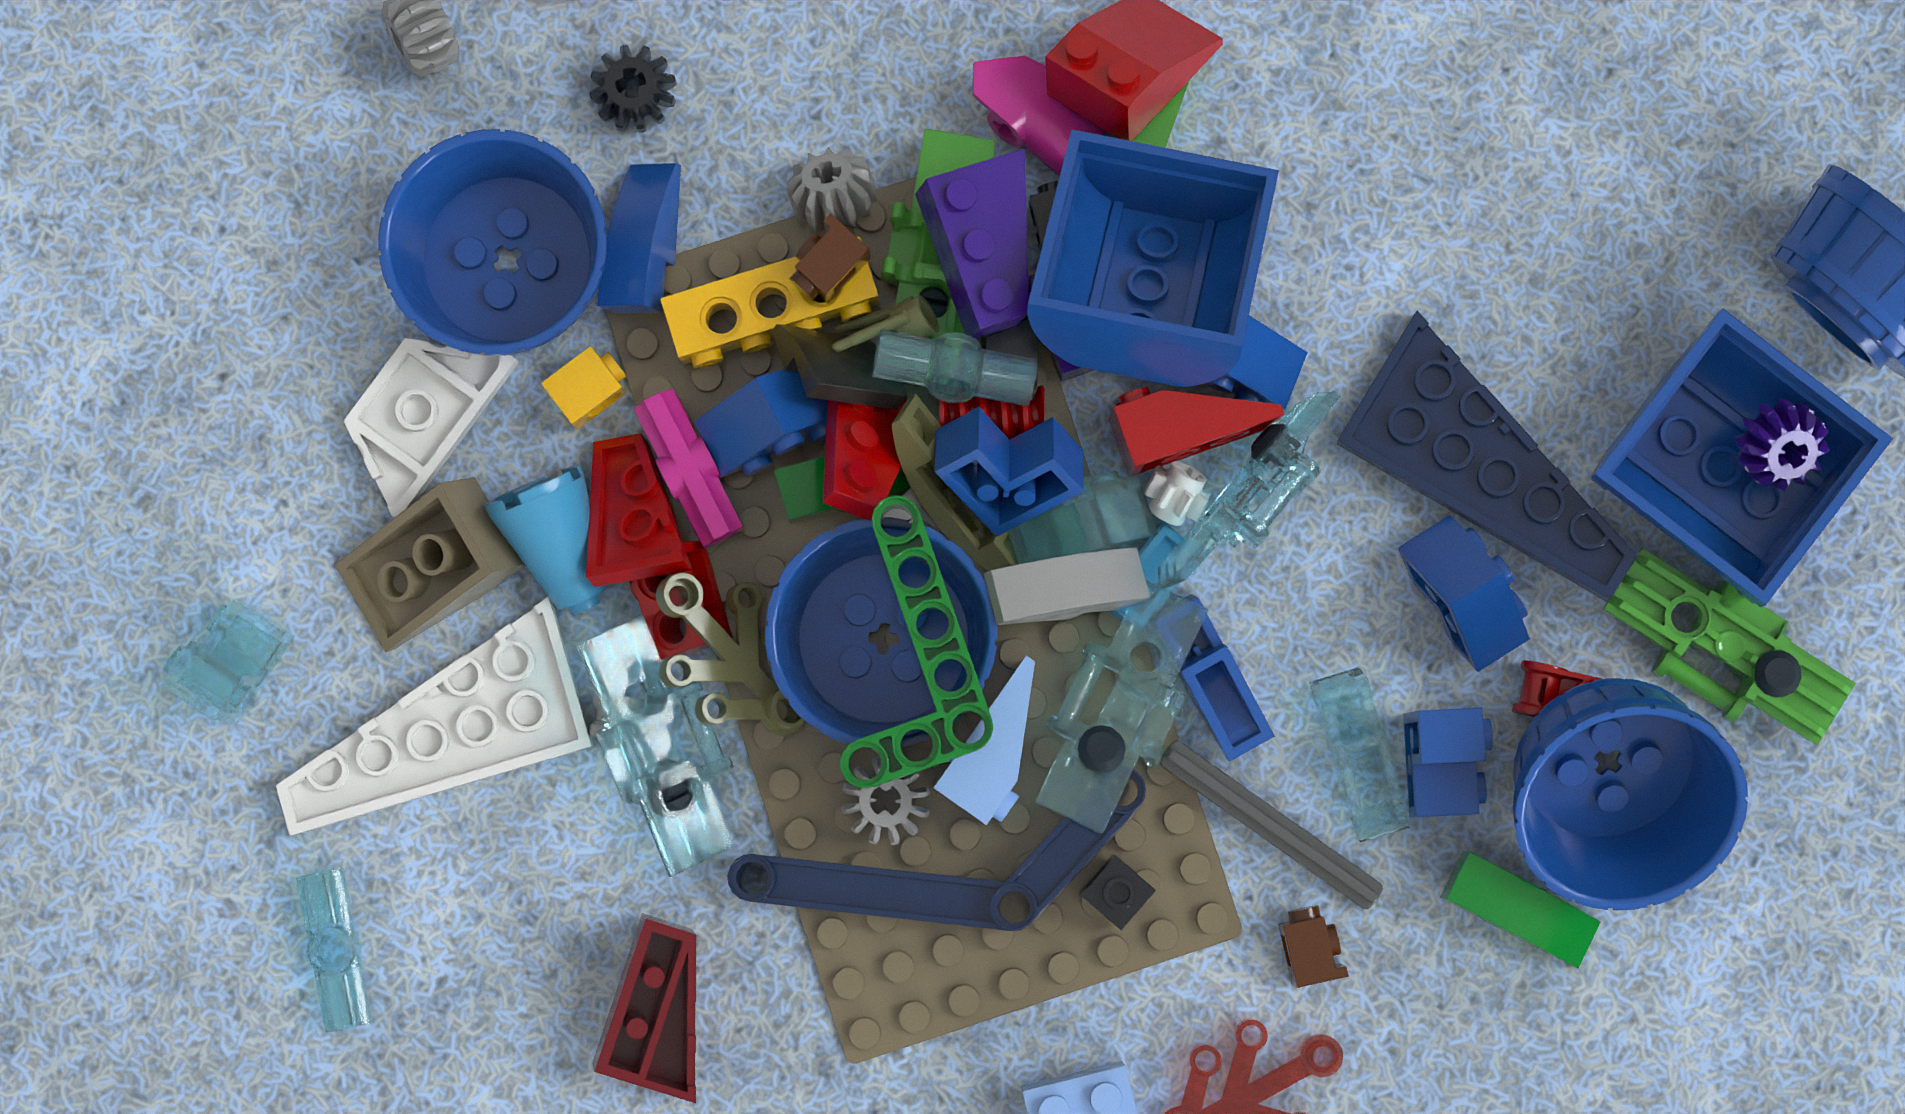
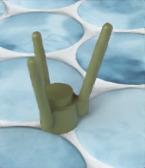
[832,295,939,375]

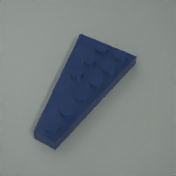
[1337,310,1637,602]

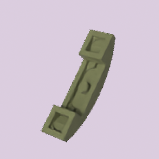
[892,394,1039,571]

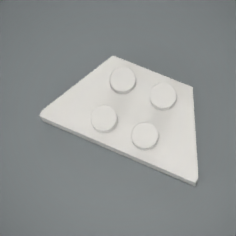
[343,338,519,518]

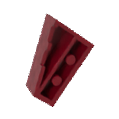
[592,913,696,1103]

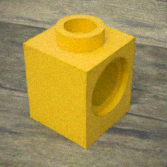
[541,346,626,430]

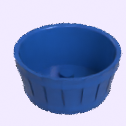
[378,129,607,356]
[1771,164,1905,378]
[765,517,998,749]
[1512,678,1748,911]

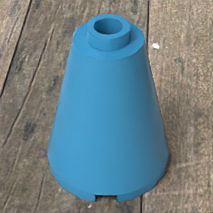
[484,464,606,615]

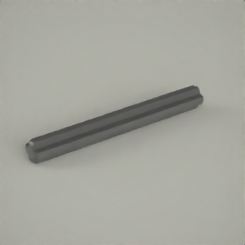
[1160,740,1383,909]

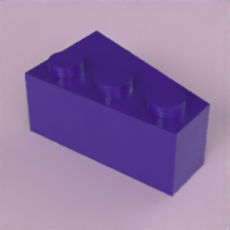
[915,148,1029,341]

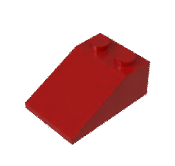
[1045,0,1223,141]
[1108,387,1285,478]

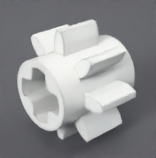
[1144,461,1211,526]

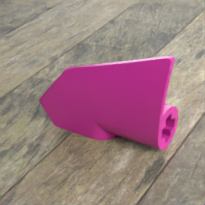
[972,56,1106,177]

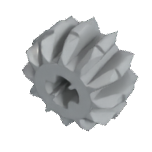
[382,0,459,78]
[787,147,876,233]
[842,757,930,845]

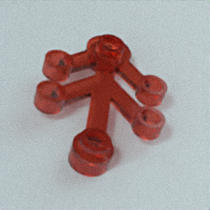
[1164,1018,1343,1114]

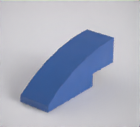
[597,163,681,314]
[1148,594,1275,762]

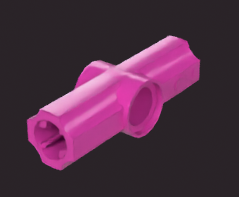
[633,388,744,548]

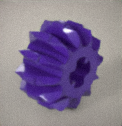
[1734,397,1830,491]

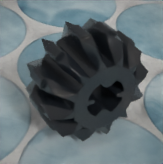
[589,45,677,133]

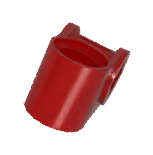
[1512,660,1602,717]

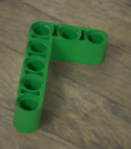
[840,496,993,789]

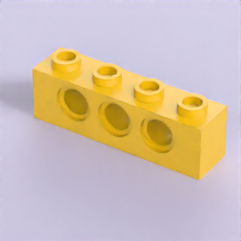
[660,236,880,369]

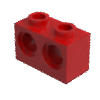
[629,541,733,661]

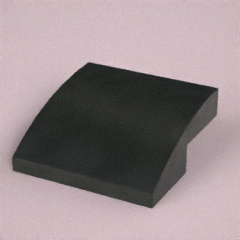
[772,324,907,410]

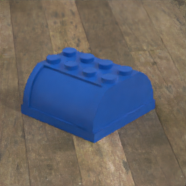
[1027,129,1279,387]
[1591,308,1893,607]

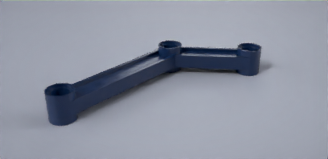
[727,766,1146,931]

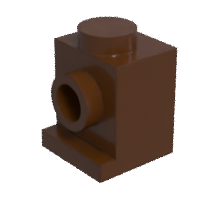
[789,213,871,304]
[1278,905,1349,988]

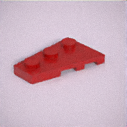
[823,400,906,521]
[586,433,692,587]

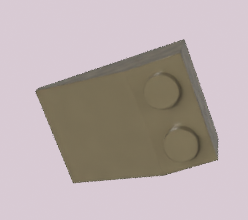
[335,477,525,652]

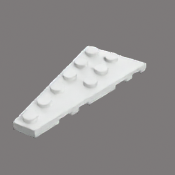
[276,597,594,836]

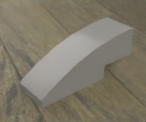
[984,547,1150,625]

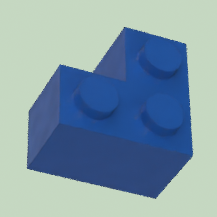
[1205,315,1308,409]
[694,369,827,477]
[935,407,1084,537]
[1398,515,1530,672]
[1403,707,1493,817]

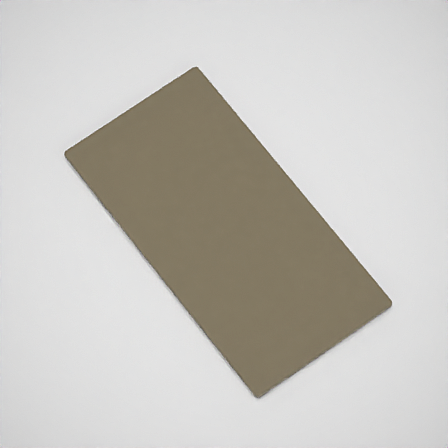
[598,177,1242,1064]

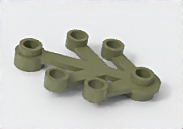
[656,573,806,736]

